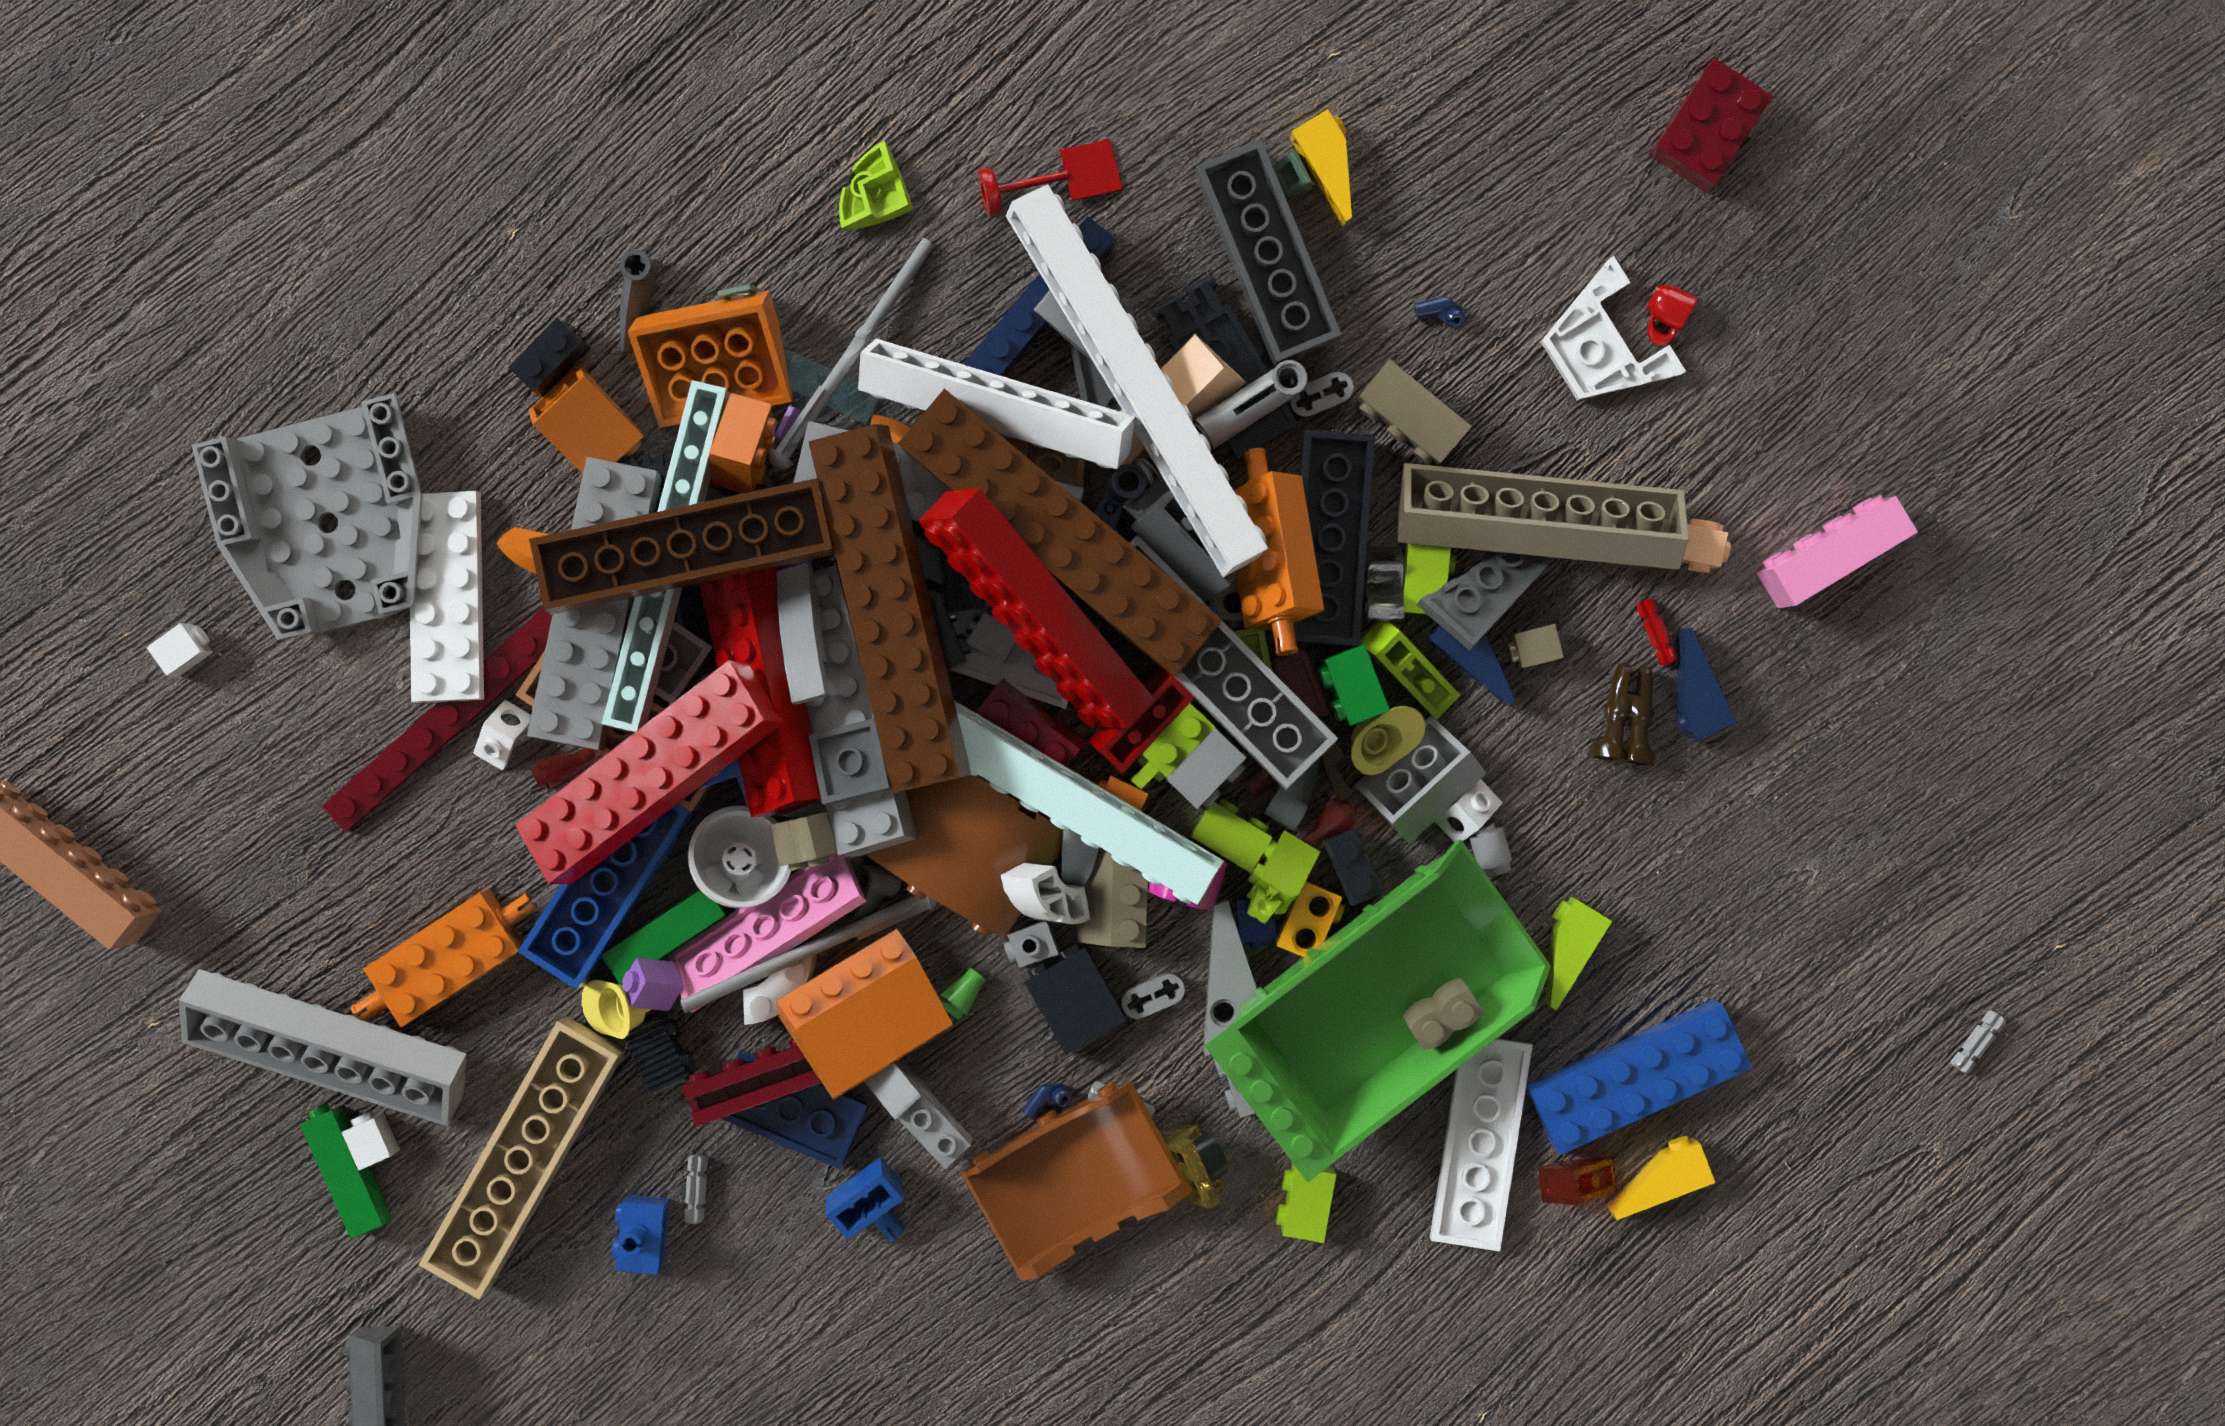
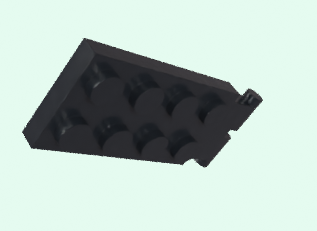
[1151,274,1298,460]

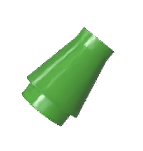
[940,968,986,1021]

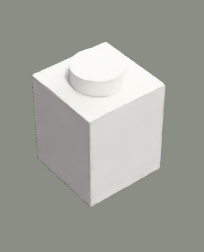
[146,623,213,676]
[342,1112,400,1171]

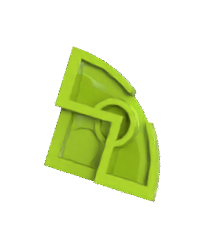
[839,141,914,231]

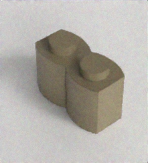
[769,812,837,871]
[1403,978,1483,1050]

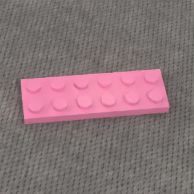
[667,849,866,1013]

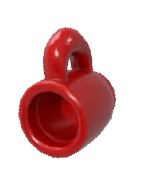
[1646,284,1698,347]

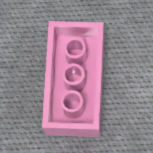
[1757,495,1918,608]

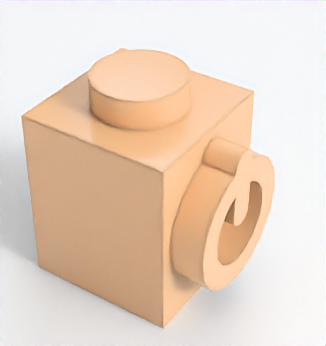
[1682,519,1731,573]

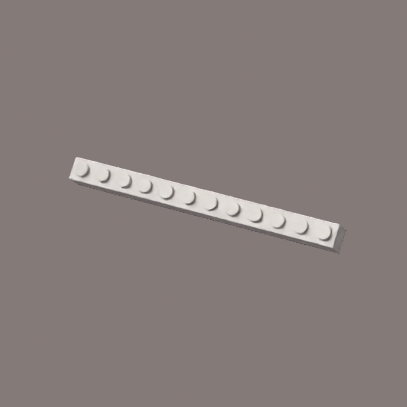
[1006,184,1268,578]

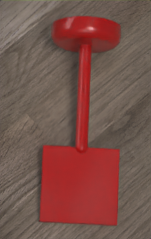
[977,139,1122,217]

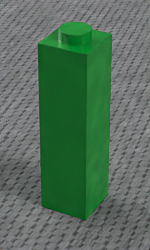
[601,890,731,984]
[300,1104,392,1239]

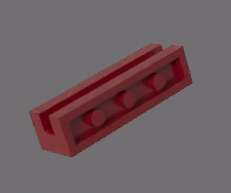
[682,1039,822,1127]

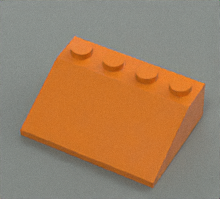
[627,290,793,428]
[776,929,953,1100]

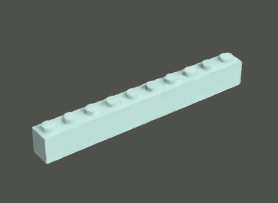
[602,380,730,733]
[954,701,1224,905]

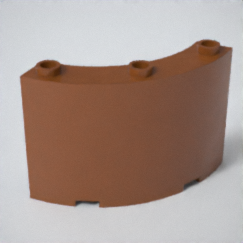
[858,775,1063,939]
[960,1081,1193,1282]

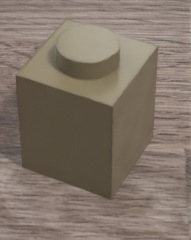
[1506,624,1564,668]

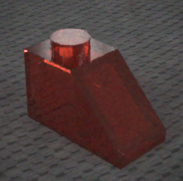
[1539,1156,1617,1205]

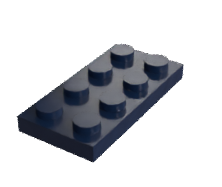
[721,1049,868,1169]

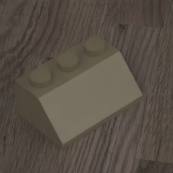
[1356,359,1472,466]
[1076,847,1148,948]

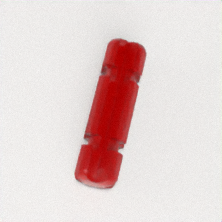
[1636,598,1678,666]

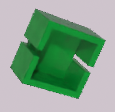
[1317,644,1390,726]

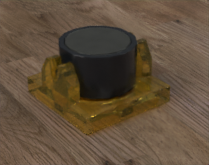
[1162,1124,1228,1209]

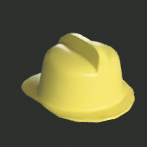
[1350,706,1425,775]
[582,980,651,1039]

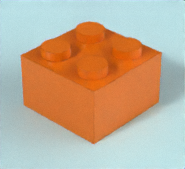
[709,393,778,494]

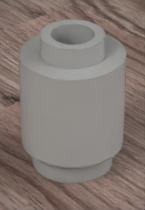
[1469,823,1512,877]

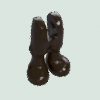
[1588,663,1655,766]

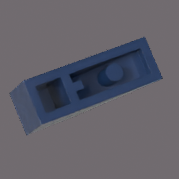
[1426,624,1515,706]
[1676,627,1736,740]

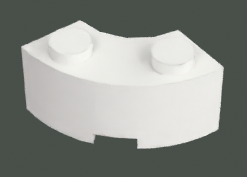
[1001,863,1090,924]
[743,949,817,1025]

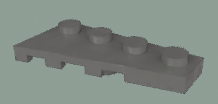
[1416,552,1555,651]

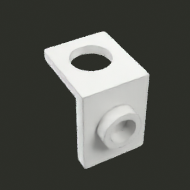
[473,700,531,770]
[1435,779,1502,843]

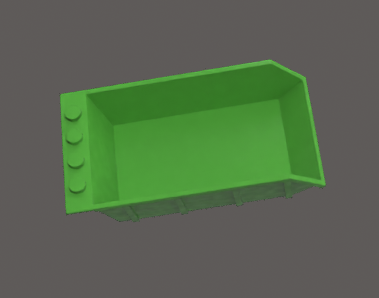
[1204,840,1551,1182]

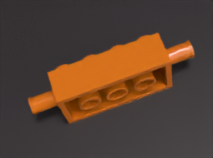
[1233,448,1324,656]
[351,889,539,1027]

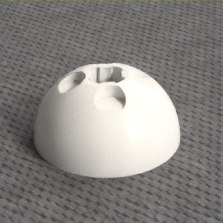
[688,806,791,908]

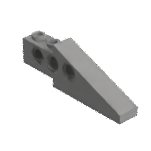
[1203,898,1257,1118]
[864,1058,973,1169]

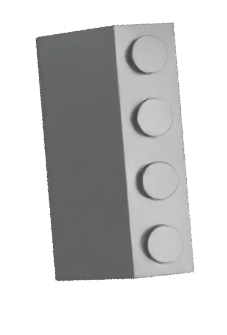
[345,1325,405,1426]

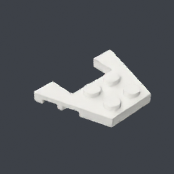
[1541,256,1686,401]

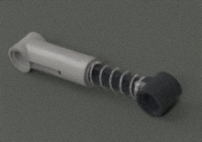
[1108,360,1307,504]

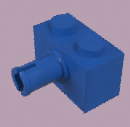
[826,1157,905,1242]
[612,1195,670,1275]

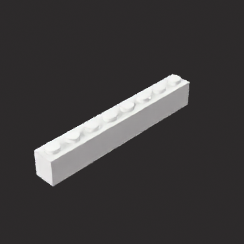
[858,339,1135,469]

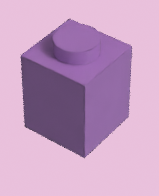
[622,957,684,1011]

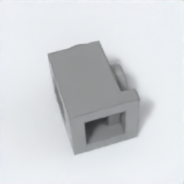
[1004,920,1059,968]

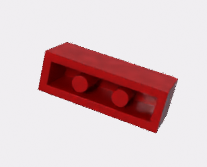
[1088,666,1195,774]

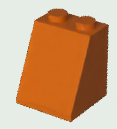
[528,363,644,474]

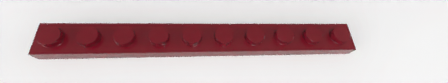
[322,607,553,832]

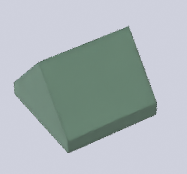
[1272,150,1314,198]

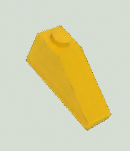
[1290,109,1352,227]
[1608,1136,1715,1220]

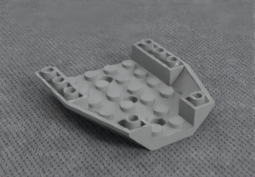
[191,393,422,640]

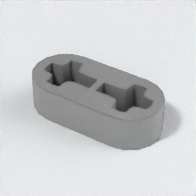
[1289,372,1354,418]
[1122,972,1185,1019]

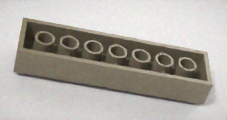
[1398,463,1689,570]

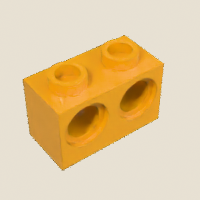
[1275,881,1345,957]

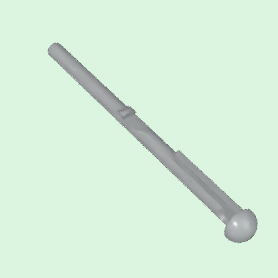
[768,238,934,470]
[680,895,937,1013]

